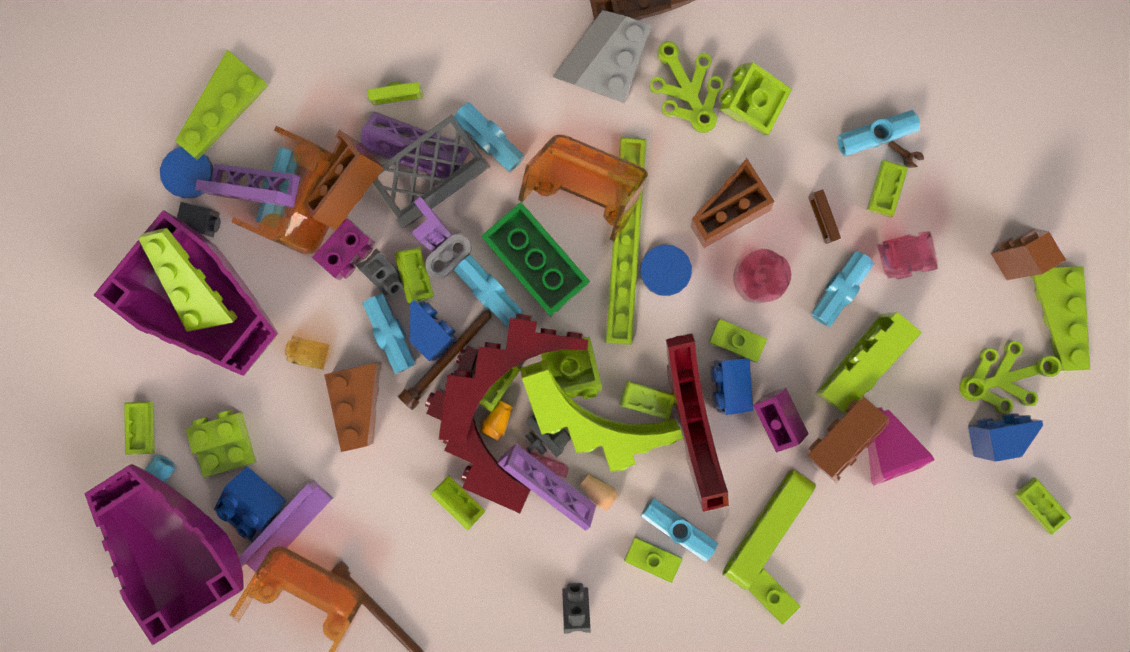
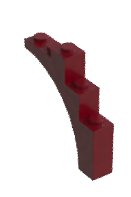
[438,314,588,443]
[666,333,729,512]
[425,346,531,514]

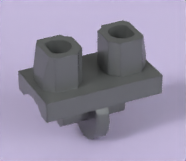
[356,248,404,297]
[525,414,571,458]
[562,583,591,634]

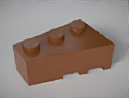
[302,130,383,230]
[691,158,775,248]
[991,228,1066,280]
[324,362,382,452]
[807,396,890,483]

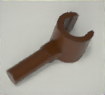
[888,141,924,168]

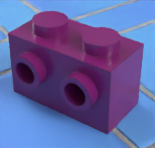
[312,219,375,280]
[753,387,809,453]

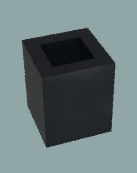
[177,202,221,238]

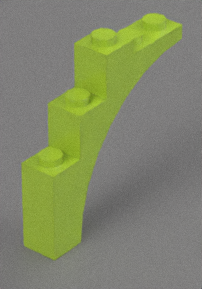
[520,360,683,472]

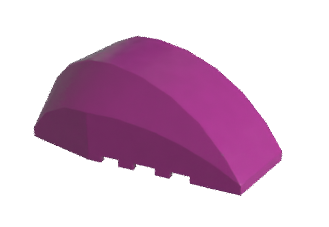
[93,210,279,376]
[84,464,244,645]

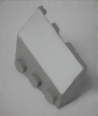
[553,10,652,103]

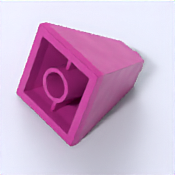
[868,407,935,486]

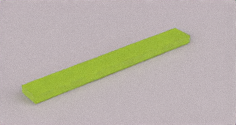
[606,137,646,345]

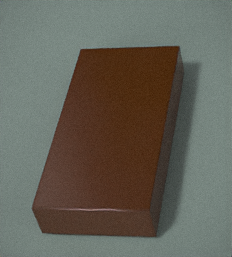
[808,189,841,244]

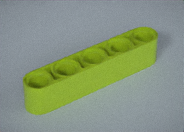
[722,469,816,590]

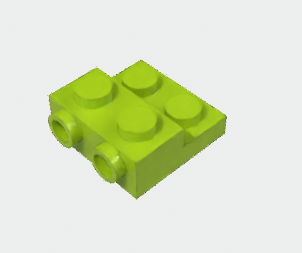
[719,62,792,135]
[541,337,602,399]
[185,410,256,478]

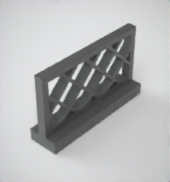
[373,114,490,228]

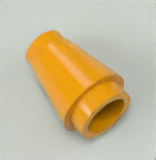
[480,401,513,441]

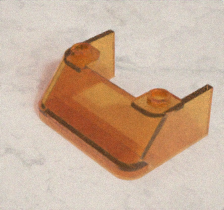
[232,126,331,255]
[518,135,648,241]
[229,546,363,652]

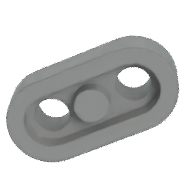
[425,234,471,278]

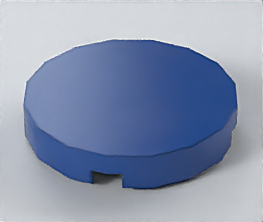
[160,147,213,199]
[640,245,692,296]

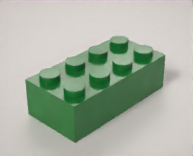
[481,202,590,318]

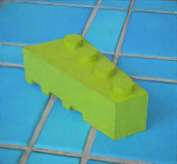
[816,312,922,414]

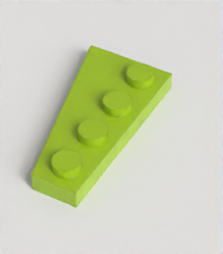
[175,49,268,161]
[138,228,237,332]
[1030,266,1090,371]

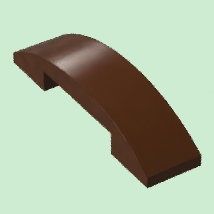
[590,0,695,21]

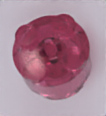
[877,231,938,279]
[733,249,791,304]

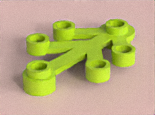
[649,41,724,133]
[959,341,1061,414]

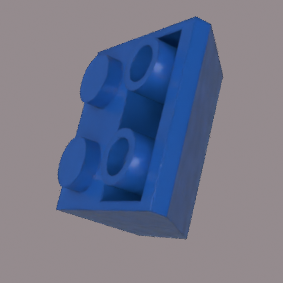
[410,300,457,361]
[710,358,753,415]
[968,413,1043,462]
[213,466,287,543]

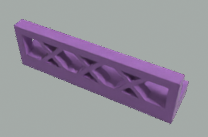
[361,112,470,178]
[195,164,300,208]
[412,197,452,252]
[498,444,596,531]
[239,481,333,576]

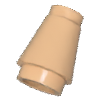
[580,474,619,511]

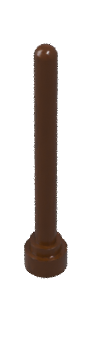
[398,310,492,410]
[327,561,424,652]

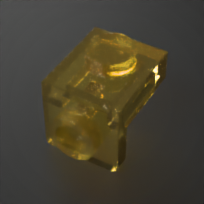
[285,336,329,370]

